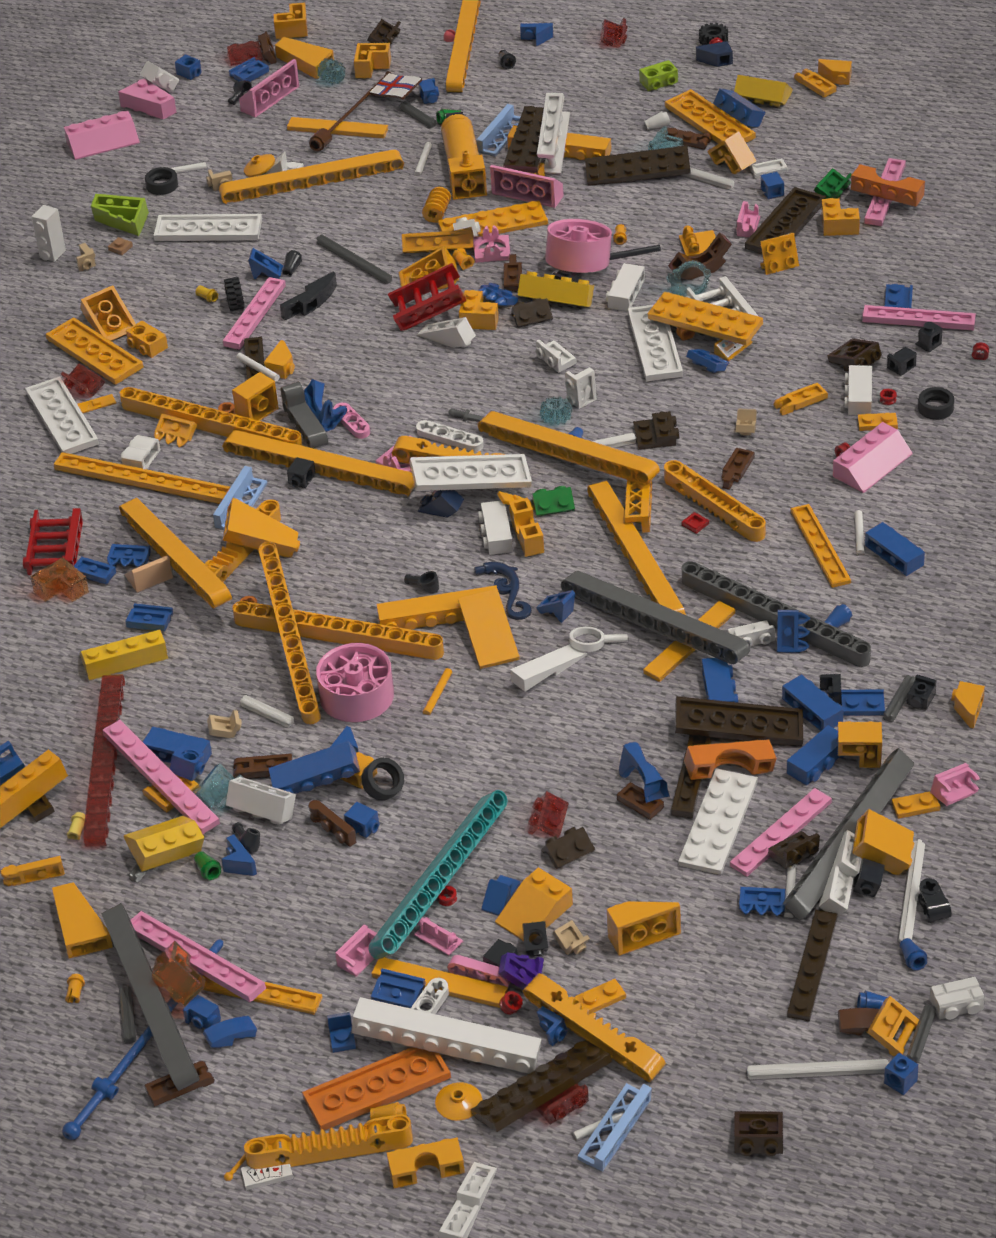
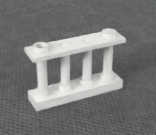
[537,93,570,175]
[686,276,758,341]

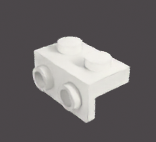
[453,217,481,237]
[535,340,576,373]

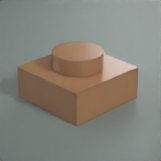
[108,237,133,255]

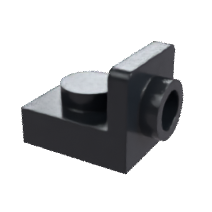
[820,674,842,705]

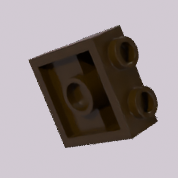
[827,339,882,371]
[633,411,680,450]
[734,1111,783,1156]

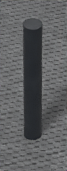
[610,244,661,260]

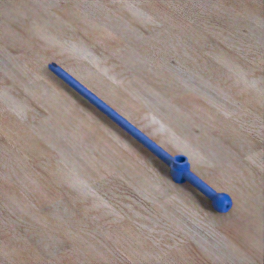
[62,939,223,1140]

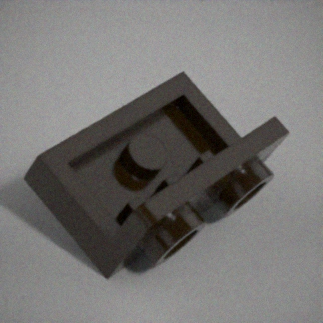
[367,19,401,46]
[511,298,553,328]
[541,827,596,869]
[768,830,820,869]

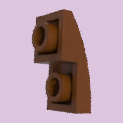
[837,1008,879,1035]

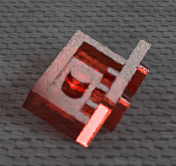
[601,18,628,48]
[227,41,263,66]
[61,363,105,398]
[528,791,569,838]
[536,1084,589,1125]

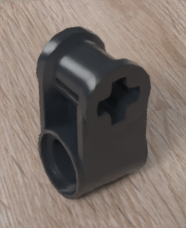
[918,878,952,923]

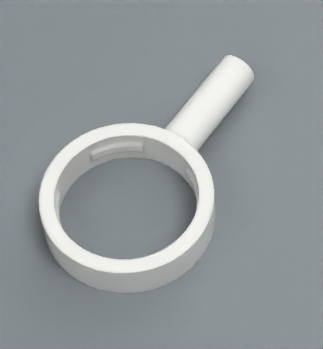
[569,627,628,652]

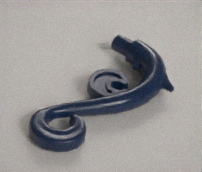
[474,561,532,620]

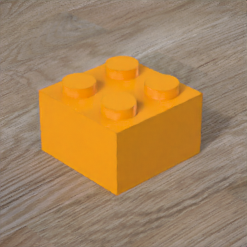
[232,372,279,421]

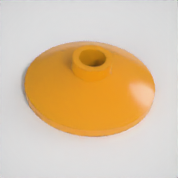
[244,154,275,177]
[435,1082,482,1121]

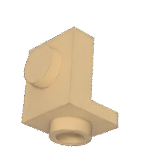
[206,170,233,191]
[76,243,96,272]
[736,408,757,435]
[207,710,242,738]
[552,920,590,955]

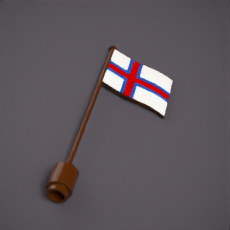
[309,71,422,151]

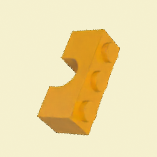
[509,497,544,557]
[386,1137,465,1188]

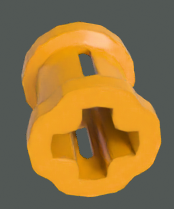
[452,248,475,270]

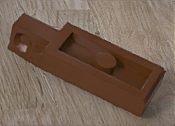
[258,31,277,64]
[504,254,522,291]
[722,447,755,490]

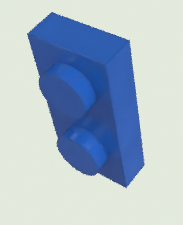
[71,557,116,585]

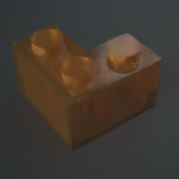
[30,558,89,602]
[152,941,206,1006]

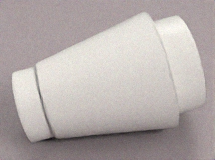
[644,111,670,130]

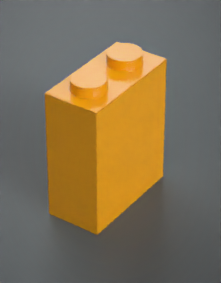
[852,809,914,875]

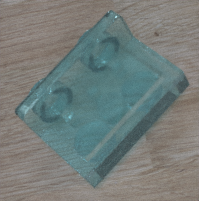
[648,126,683,150]
[194,763,242,811]

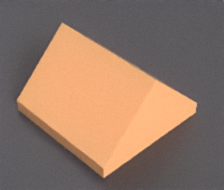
[124,555,173,593]

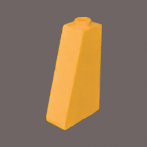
[275,37,334,79]
[223,498,300,557]
[52,882,113,959]

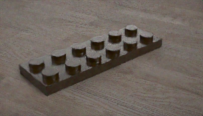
[503,106,544,173]
[585,145,691,186]
[745,187,826,254]
[675,696,803,746]
[470,1040,613,1132]

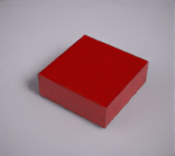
[681,512,709,534]

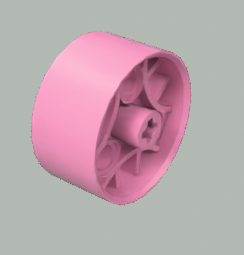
[545,219,612,273]
[316,643,394,722]

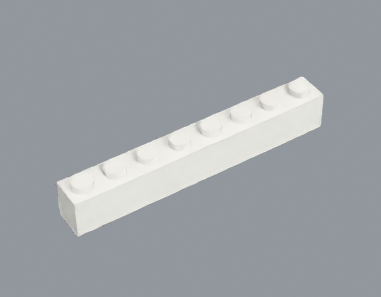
[352,997,541,1074]

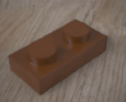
[617,782,664,820]

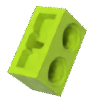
[639,60,678,91]

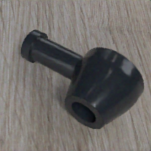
[228,80,252,105]
[404,571,439,594]
[232,822,260,852]

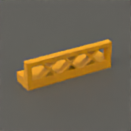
[402,230,474,253]
[625,480,652,533]

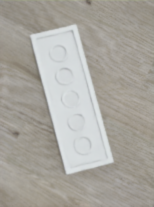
[154,214,262,241]
[628,305,683,382]
[25,376,99,454]
[410,454,532,491]
[678,769,758,875]

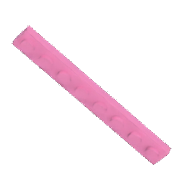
[103,720,220,834]
[131,911,266,1002]

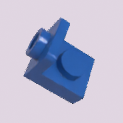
[537,1006,568,1046]

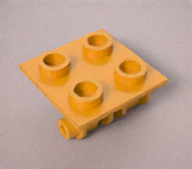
[679,225,716,256]
[760,233,799,275]

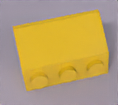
[734,75,793,107]
[123,816,204,872]

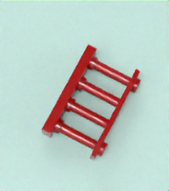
[388,263,467,331]
[23,508,83,575]

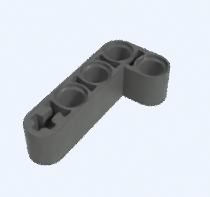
[280,381,328,448]

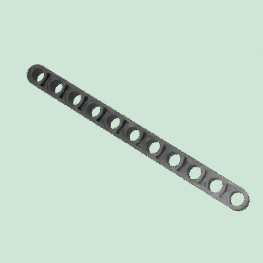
[682,561,871,667]
[561,571,750,665]
[782,748,914,921]
[101,903,200,1091]

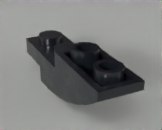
[280,271,337,321]

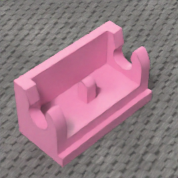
[737,201,760,237]
[930,763,980,806]
[335,924,377,977]

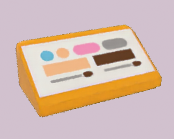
[714,339,752,361]

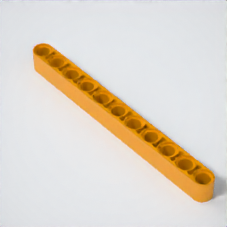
[446,0,481,92]
[219,150,404,204]
[120,387,302,446]
[478,411,660,485]
[222,430,415,497]
[587,481,686,615]
[119,497,232,609]
[259,542,321,724]
[232,601,444,660]

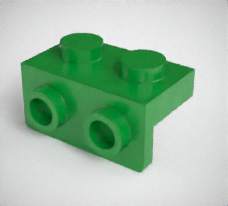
[813,168,852,199]
[532,486,575,517]

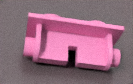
[414,917,463,955]

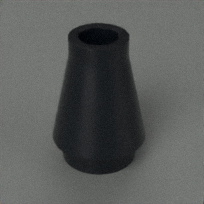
[499,50,516,69]
[282,250,302,276]

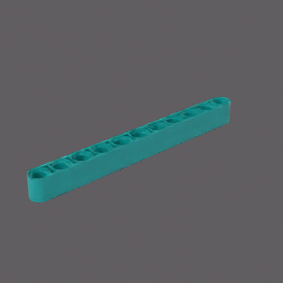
[368,790,508,959]

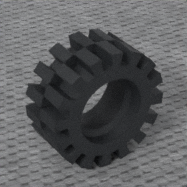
[699,23,728,45]
[224,277,245,311]

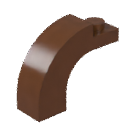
[668,232,732,280]

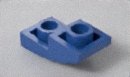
[203,1016,257,1048]

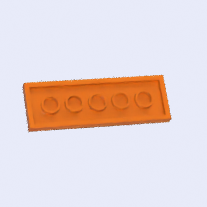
[302,1047,451,1130]

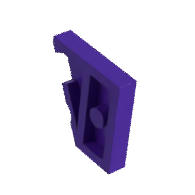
[498,952,544,990]

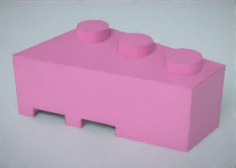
[118,78,177,119]

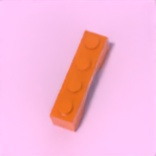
[851,164,925,207]
[684,740,777,780]

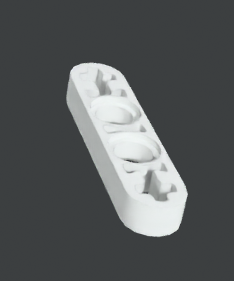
[416,420,484,452]
[391,978,449,1052]

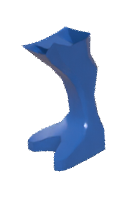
[304,379,347,432]
[619,742,670,803]

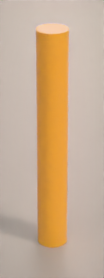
[423,668,452,715]

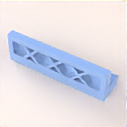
[476,104,520,157]
[213,466,268,530]
[578,1083,652,1172]

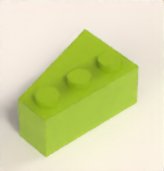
[91,194,149,236]

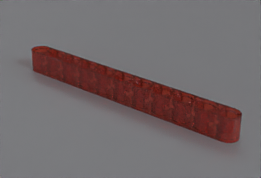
[83,674,125,847]

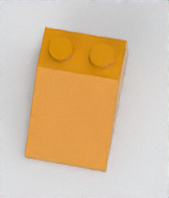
[399,246,459,290]
[81,285,136,341]
[495,867,573,943]
[607,901,681,956]

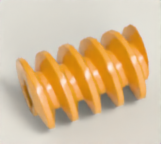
[422,187,451,223]

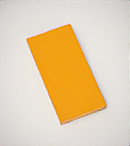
[458,589,520,669]

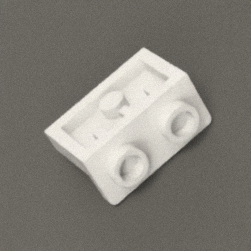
[565,367,597,409]
[728,620,775,647]

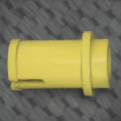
[67,812,88,840]

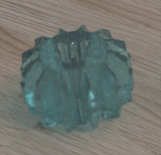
[318,58,346,85]
[540,396,572,426]

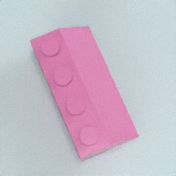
[239,59,299,118]
[64,111,140,160]
[490,165,563,208]
[833,422,912,493]

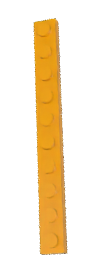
[54,452,231,504]

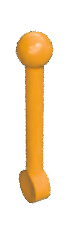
[224,1154,246,1181]

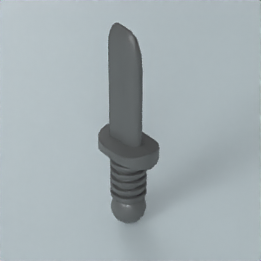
[448,409,484,422]

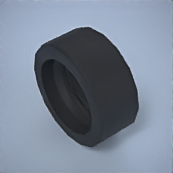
[145,167,178,195]
[918,387,955,420]
[361,757,405,801]

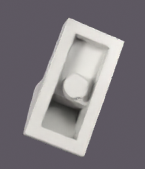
[266,151,304,174]

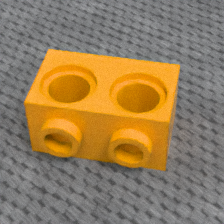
[126,320,168,358]

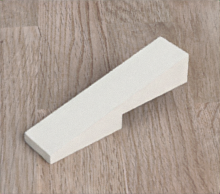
[510,644,587,692]
[819,830,862,917]
[439,1162,497,1238]

